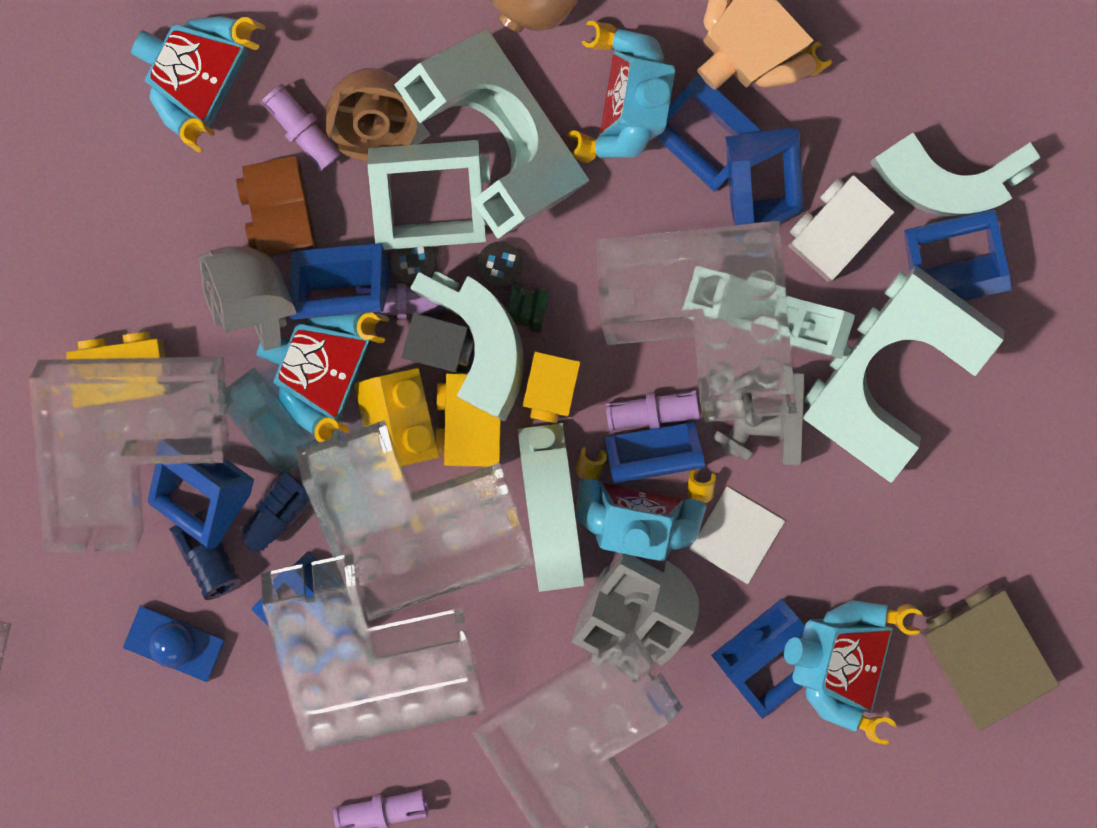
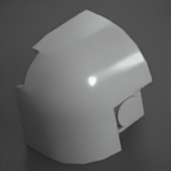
[199,246,297,351]
[571,553,699,669]

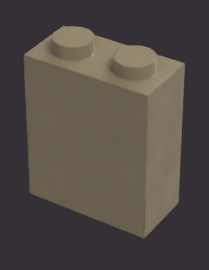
[920,585,1059,731]

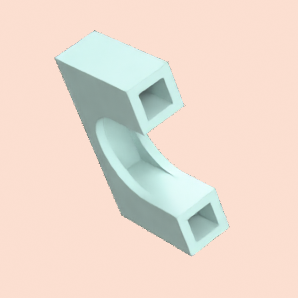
[394,29,590,239]
[803,265,1005,483]

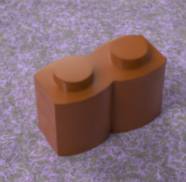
[236,155,317,257]

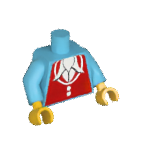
[131,16,265,153]
[566,21,675,163]
[256,313,389,450]
[575,447,716,561]
[784,600,923,745]

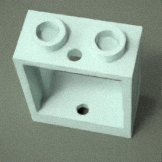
[367,140,491,250]

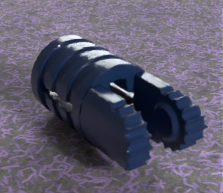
[241,471,316,553]
[169,510,241,600]

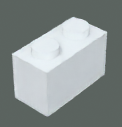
[788,175,894,282]

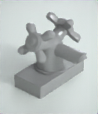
[713,373,804,466]

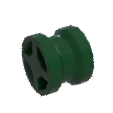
[508,282,549,333]

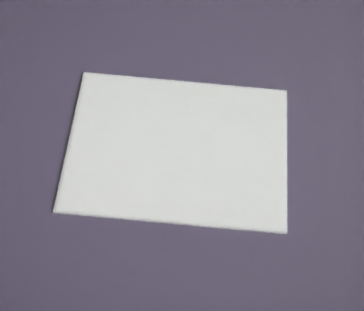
[689,487,785,584]

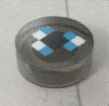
[477,242,523,288]
[390,246,436,284]

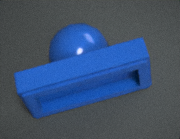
[123,605,226,682]

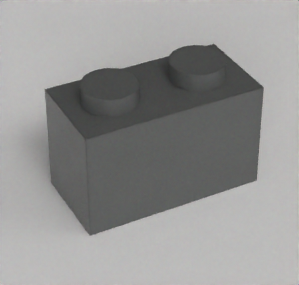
[401,313,475,373]

